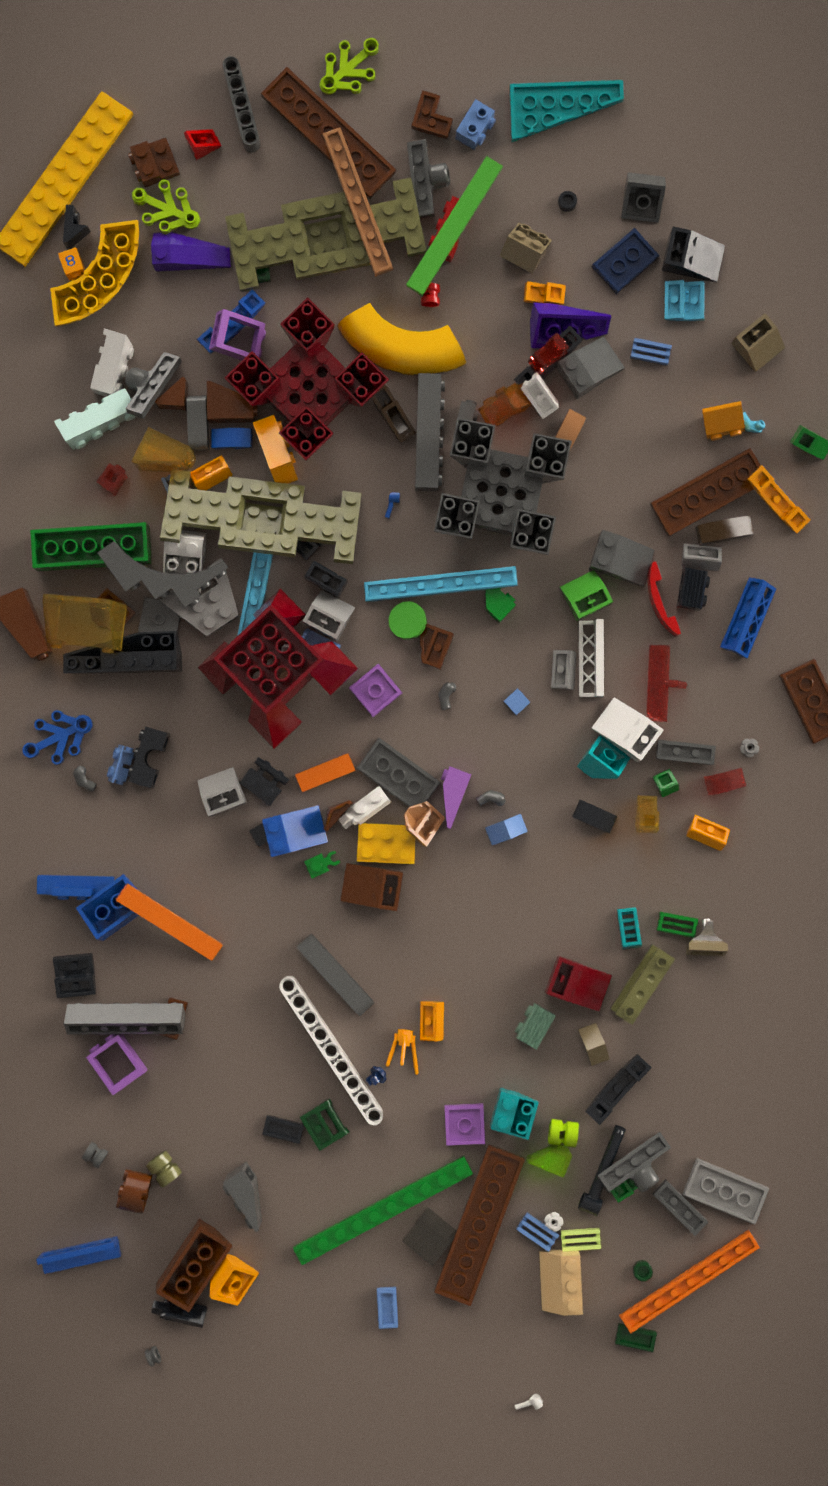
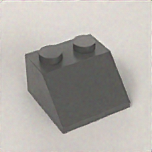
[621,172,666,223]

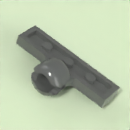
[407,139,450,219]
[125,352,182,419]
[597,1132,671,1193]

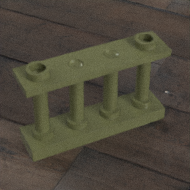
[610,944,675,1025]

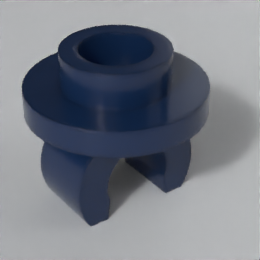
[365,1066,386,1086]

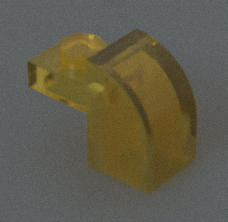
[635,795,659,833]

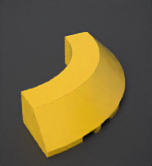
[50,220,139,327]

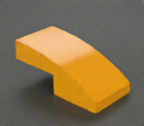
[523,281,566,305]

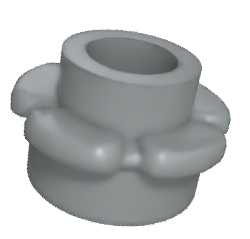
[740,739,759,757]

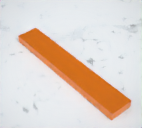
[116,883,223,961]

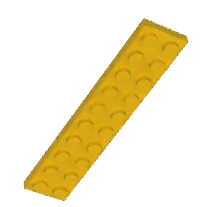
[0,91,134,267]

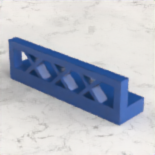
[720,577,776,658]
[37,1236,121,1274]

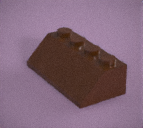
[156,1219,232,1312]

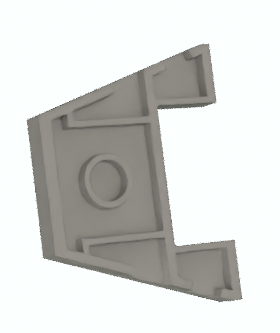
[159,558,239,637]

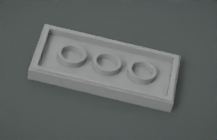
[682,1158,769,1225]

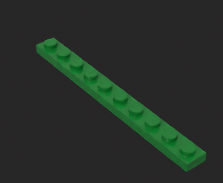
[293,1155,473,1265]

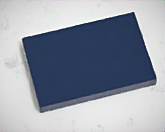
[592,228,660,295]

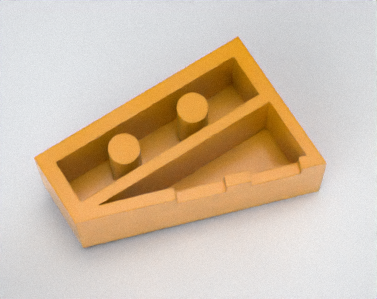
[253,415,298,484]

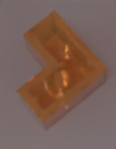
[478,383,532,427]

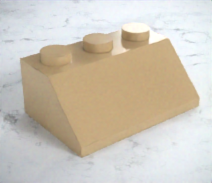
[539,1250,583,1316]

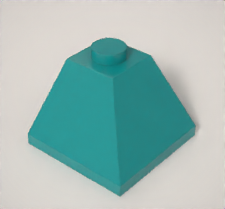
[577,735,631,779]

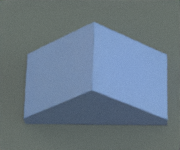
[485,814,528,845]

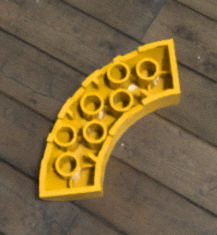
[337,303,466,375]

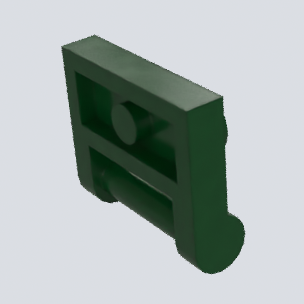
[300,1098,350,1151]

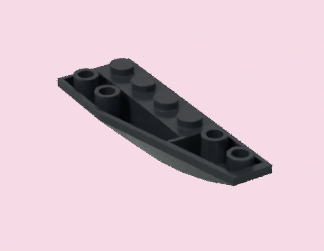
[63,631,182,674]

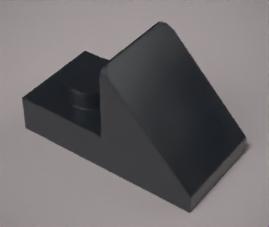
[63,205,91,249]

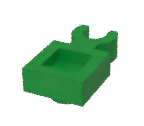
[304,851,340,878]

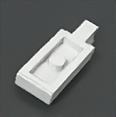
[338,786,391,829]

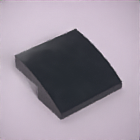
[53,953,96,998]

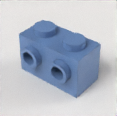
[455,99,496,150]

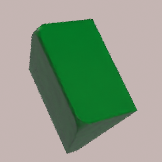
[653,769,679,797]

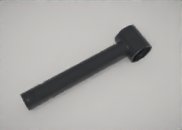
[578,1125,626,1216]

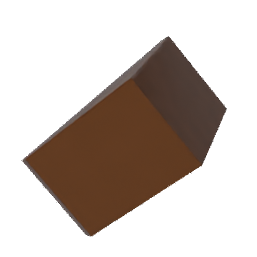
[155,377,188,410]

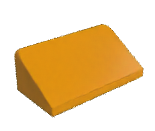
[191,455,233,491]
[686,815,730,851]
[420,1001,444,1042]

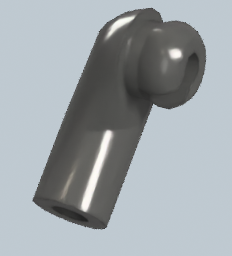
[438,682,456,710]
[73,765,97,792]
[476,790,506,806]

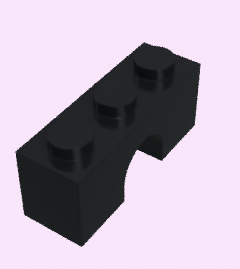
[127,726,170,789]

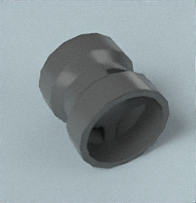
[82,1142,109,1168]

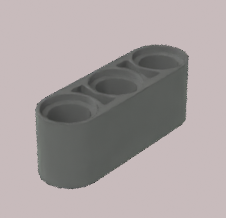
[187,395,209,451]

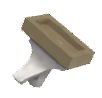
[686,919,728,956]

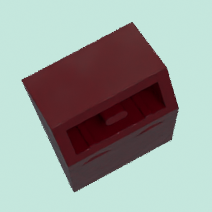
[545,955,612,1011]

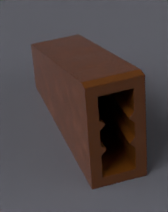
[0,587,53,661]

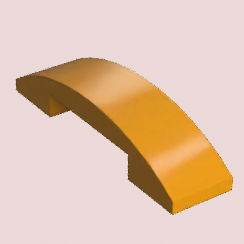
[748,465,811,534]

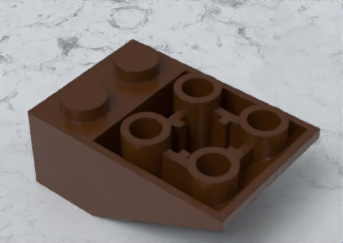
[340,863,403,911]

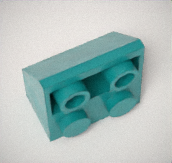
[490,1088,539,1140]

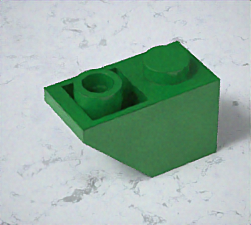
[790,425,828,460]
[485,588,516,624]

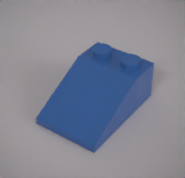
[262,805,328,857]

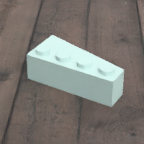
[54,388,136,450]

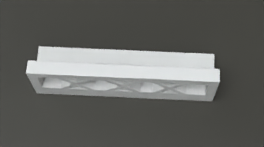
[579,619,604,697]

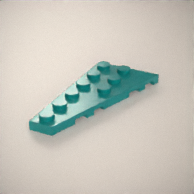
[509,80,624,142]

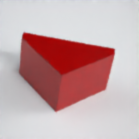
[184,129,222,160]

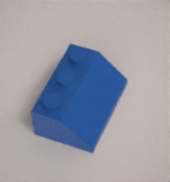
[76,874,139,941]

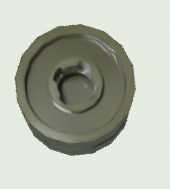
[146,1150,182,1188]

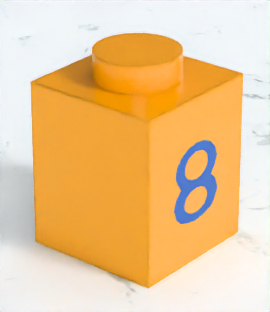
[58,247,85,281]

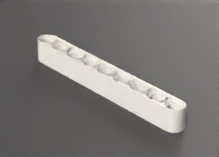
[279,976,383,1125]

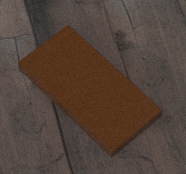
[779,659,828,744]

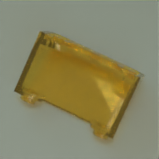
[42,594,127,654]

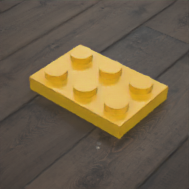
[357,823,415,864]

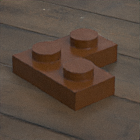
[411,90,453,139]

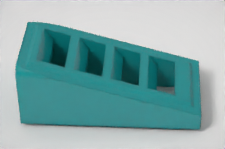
[617,907,642,949]

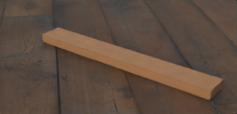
[323,127,393,277]

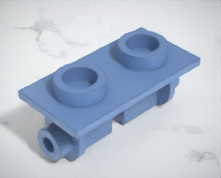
[107,744,134,785]

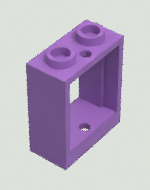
[209,309,266,360]
[86,1034,148,1095]

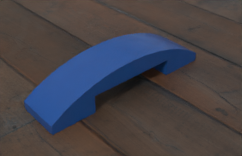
[197,290,265,354]

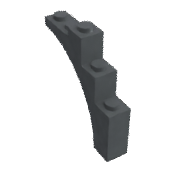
[98,541,228,607]

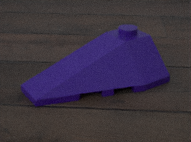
[151,232,231,272]
[530,303,612,349]

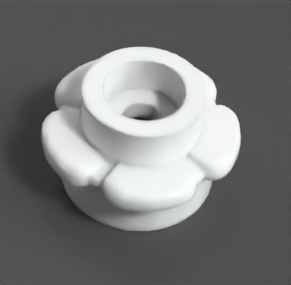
[544,1212,563,1232]

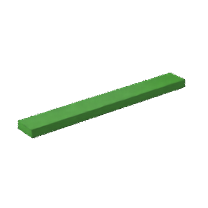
[406,156,503,296]

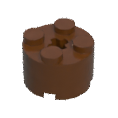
[116,1169,153,1214]

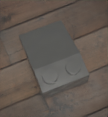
[556,337,625,399]
[589,530,655,587]

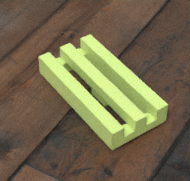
[561,1228,601,1252]

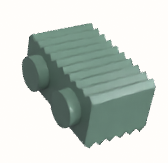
[515,1003,556,1050]

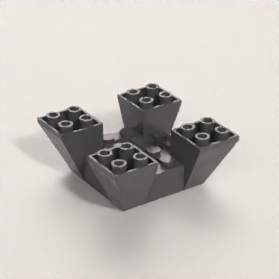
[434,417,572,555]

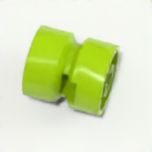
[548,1119,579,1148]

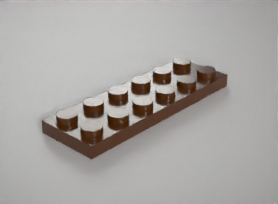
[650,448,761,537]

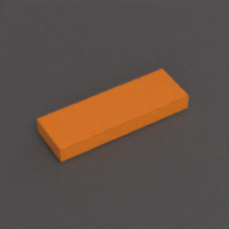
[295,753,356,792]

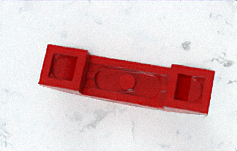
[647,561,681,637]

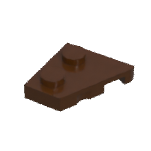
[420,624,454,670]

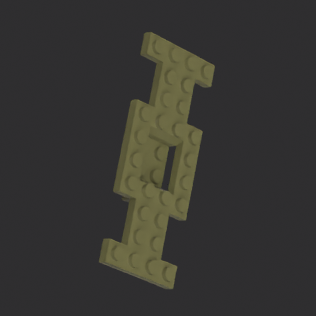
[225,178,427,292]
[160,469,362,565]

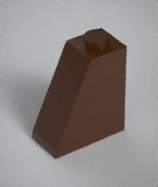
[207,381,258,423]

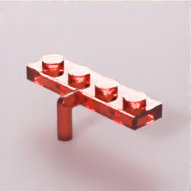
[646,645,687,722]

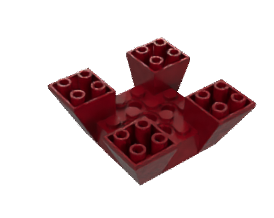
[225,297,389,461]
[197,588,358,749]

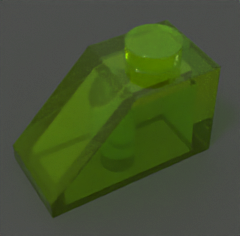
[526,1144,572,1178]

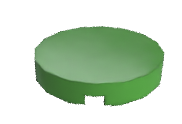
[389,601,427,640]

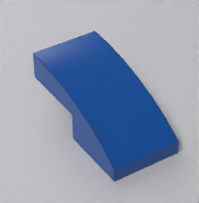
[211,428,252,449]

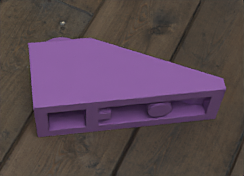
[441,767,471,829]

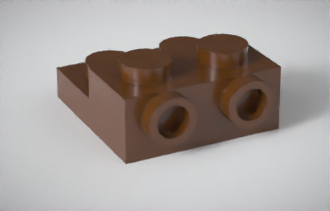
[128,137,180,188]

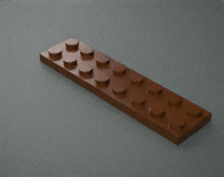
[261,67,396,199]
[434,1144,525,1306]

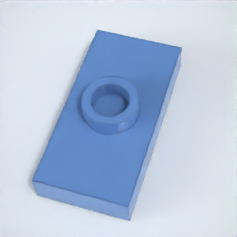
[377,1287,398,1329]

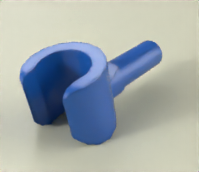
[385,492,400,518]

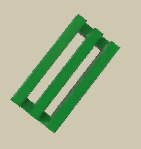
[656,911,698,938]

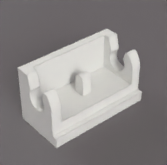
[521,372,559,419]

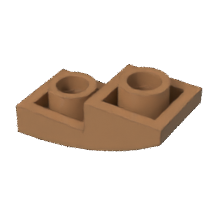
[555,408,586,450]

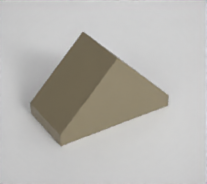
[578,1023,610,1066]

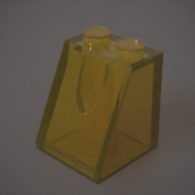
[131,427,196,472]

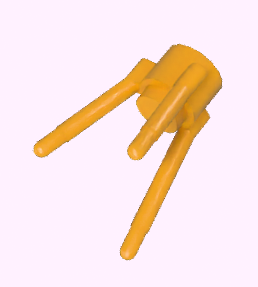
[386,1029,419,1075]

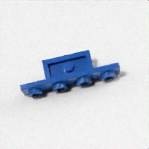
[37,875,115,900]

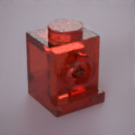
[96,463,128,496]

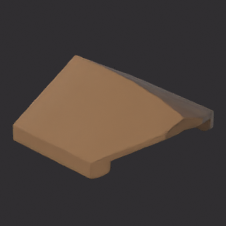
[404,801,445,847]

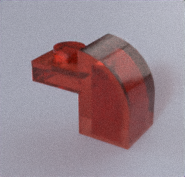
[527,333,569,375]

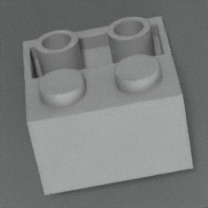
[302,590,355,642]
[197,767,247,816]

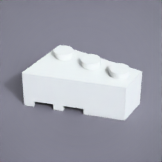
[90,328,134,397]

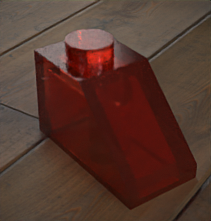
[704,767,746,795]

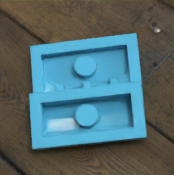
[664,280,705,321]

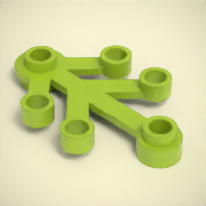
[320,38,379,95]
[132,179,200,234]

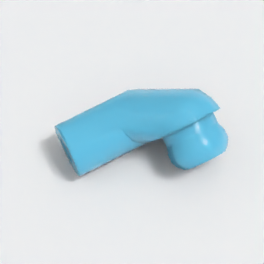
[743,412,765,433]

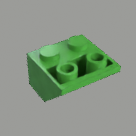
[560,570,613,621]

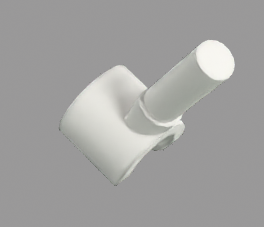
[515,1394,543,1410]

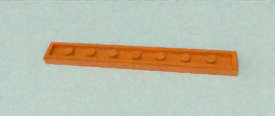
[619,1230,760,1334]

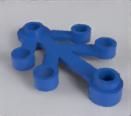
[22,710,93,765]

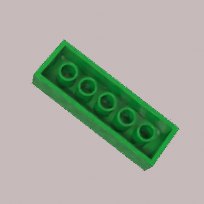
[30,522,152,571]

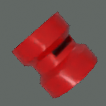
[421,283,440,307]

